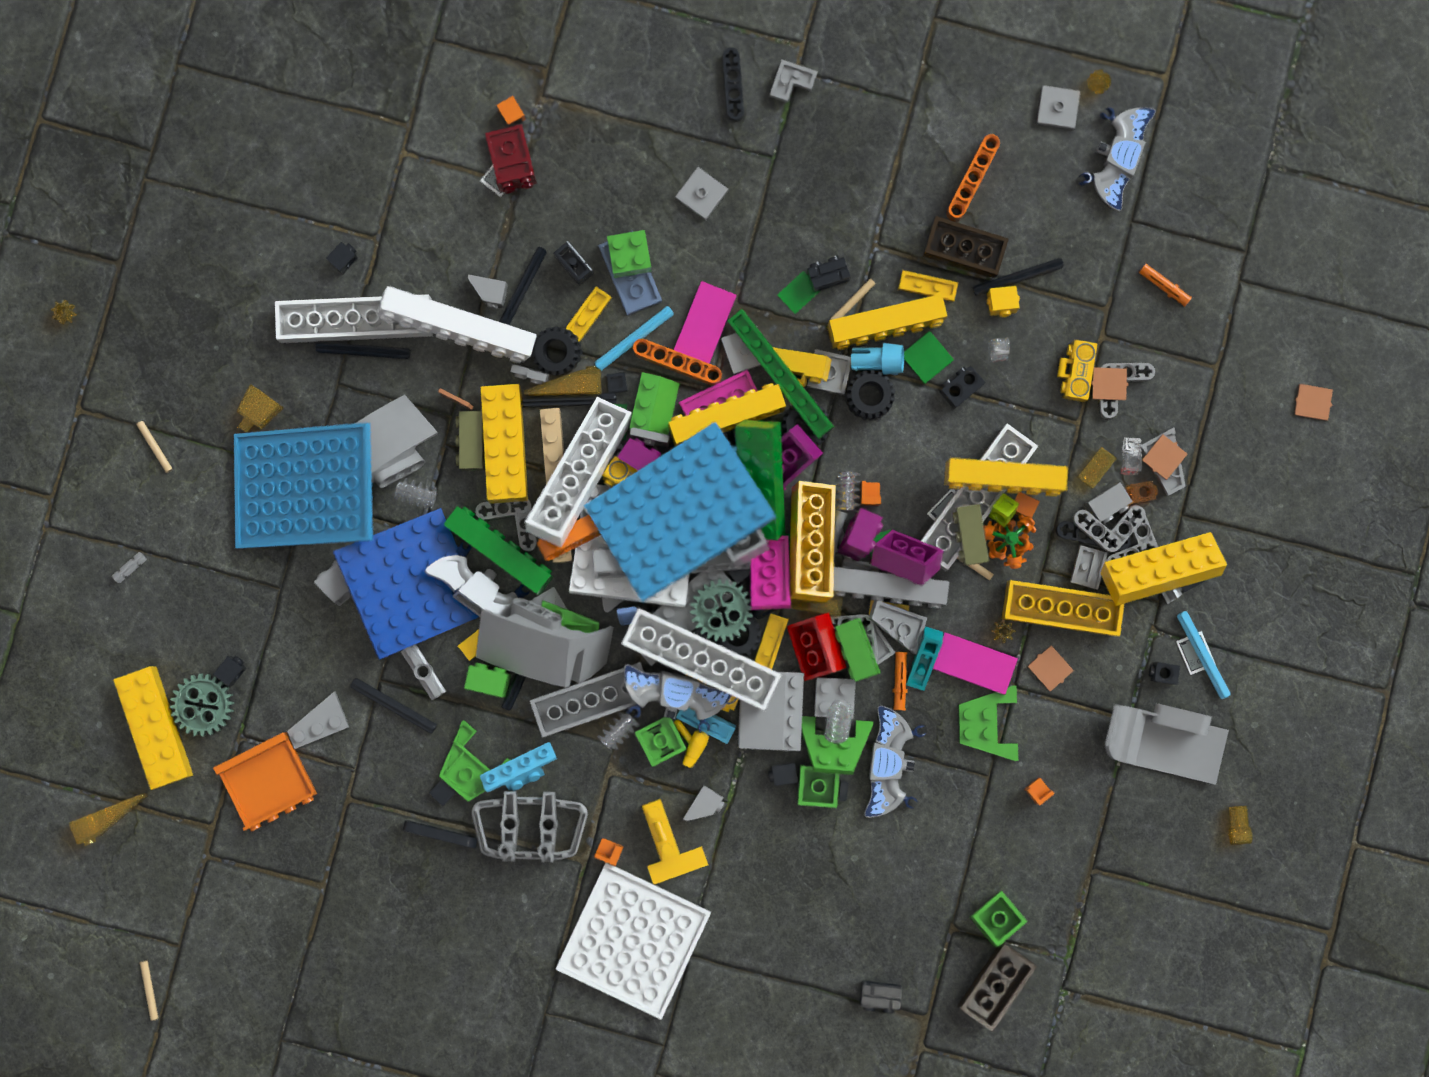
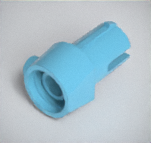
[851,343,904,375]

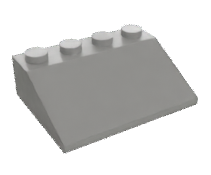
[738,672,804,751]

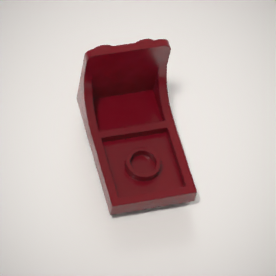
[485,124,537,194]

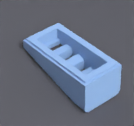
[617,607,638,625]

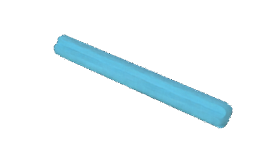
[595,306,673,371]
[1177,611,1230,699]

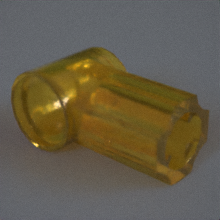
[1229,806,1253,845]

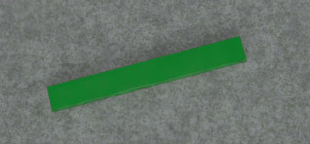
[727,309,834,439]

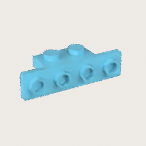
[480,742,557,792]

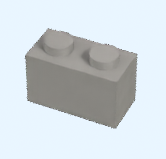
[1085,482,1133,524]

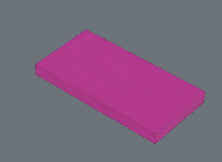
[674,281,737,364]
[679,370,758,416]
[750,536,791,610]
[933,632,1018,695]

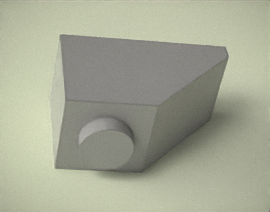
[468,274,508,309]
[683,785,724,821]

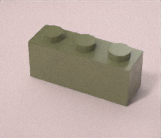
[456,411,484,471]
[952,504,989,566]

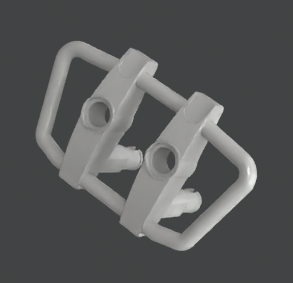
[472,791,588,862]

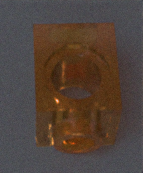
[1126,481,1158,505]

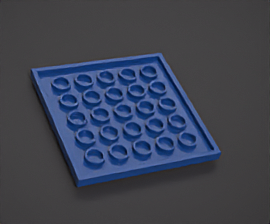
[333,508,480,660]

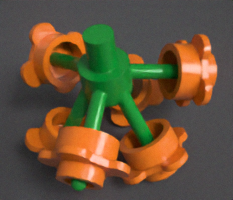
[984,514,1036,569]

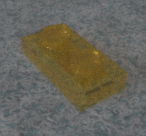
[1077,447,1117,489]

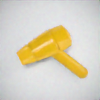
[674,720,709,768]

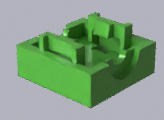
[635,717,687,767]

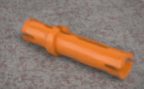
[1139,263,1192,307]
[892,652,908,710]

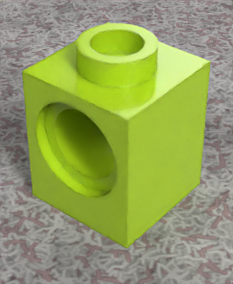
[989,493,1019,527]

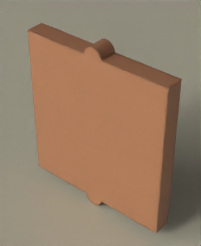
[1091,367,1128,400]
[1294,384,1333,421]
[438,388,474,411]
[1142,434,1187,480]
[1027,646,1074,691]

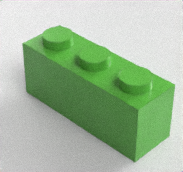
[835,619,881,682]

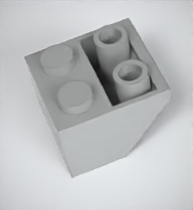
[314,560,351,606]

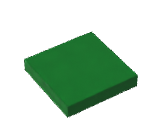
[904,331,954,385]

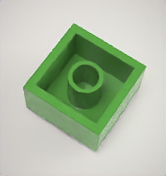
[607,230,652,278]
[464,663,511,697]
[797,765,839,808]
[969,891,1027,948]

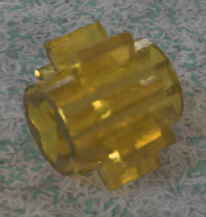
[1087,69,1111,94]
[51,300,77,324]
[991,619,1016,643]

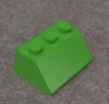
[629,372,680,435]

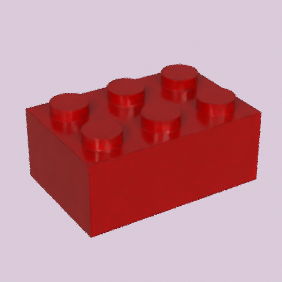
[787,612,847,681]

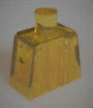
[237,384,284,433]

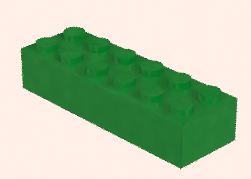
[735,420,785,540]
[443,506,553,595]

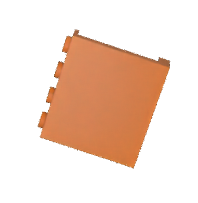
[213,732,317,832]

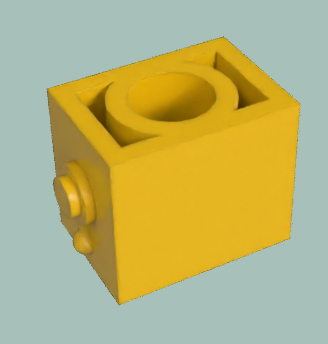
[986,286,1020,317]

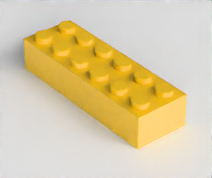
[827,294,947,350]
[668,383,786,447]
[481,384,528,504]
[944,458,1068,497]
[790,481,835,603]
[1100,532,1227,606]
[1002,580,1125,637]
[113,666,193,790]

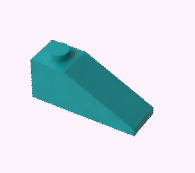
[906,626,943,691]

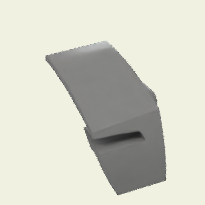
[356,395,438,488]
[476,598,614,687]
[1105,703,1229,785]

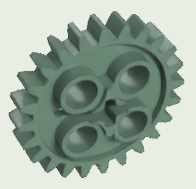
[690,579,753,642]
[170,674,234,736]

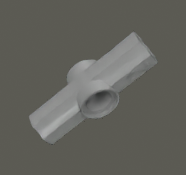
[401,644,446,700]

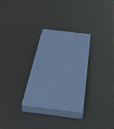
[598,231,662,316]

